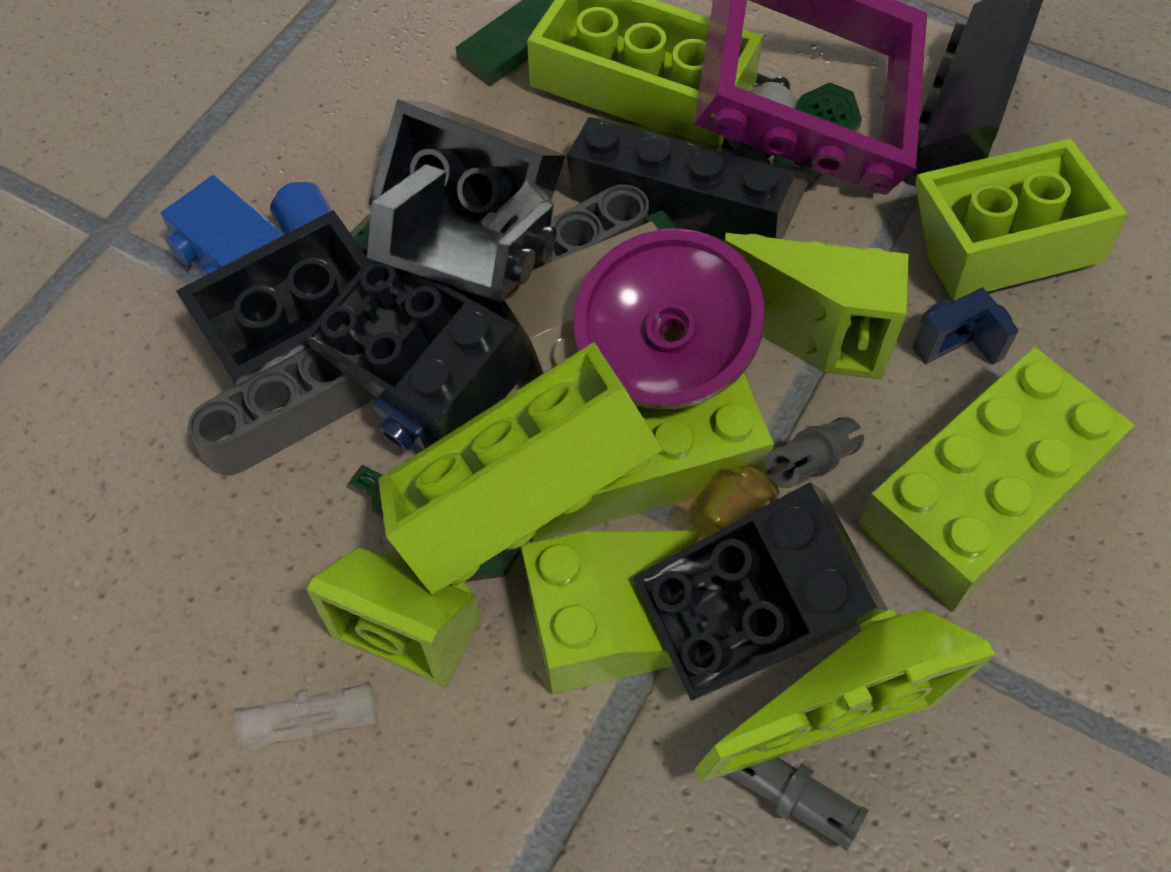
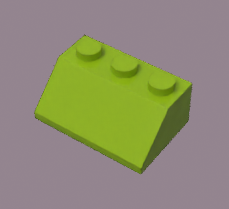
[915,138,1128,300]

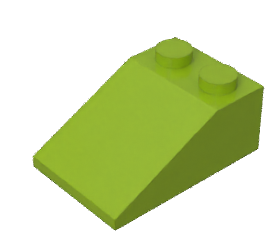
[521,531,708,695]

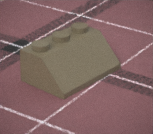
[499,221,684,381]

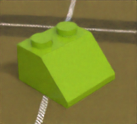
[306,547,481,688]

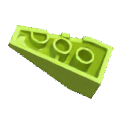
[694,609,996,783]

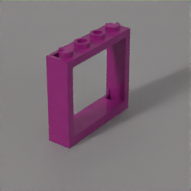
[694,0,927,195]

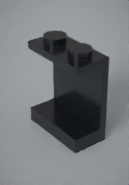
[367,165,557,302]

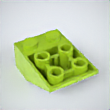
[724,233,909,379]

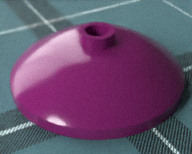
[573,229,765,409]

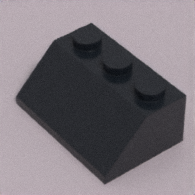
[369,99,566,234]
[176,210,369,386]

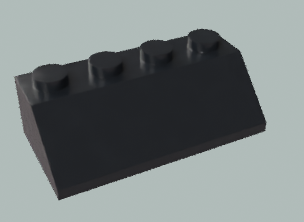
[907,0,1043,186]
[567,117,811,240]

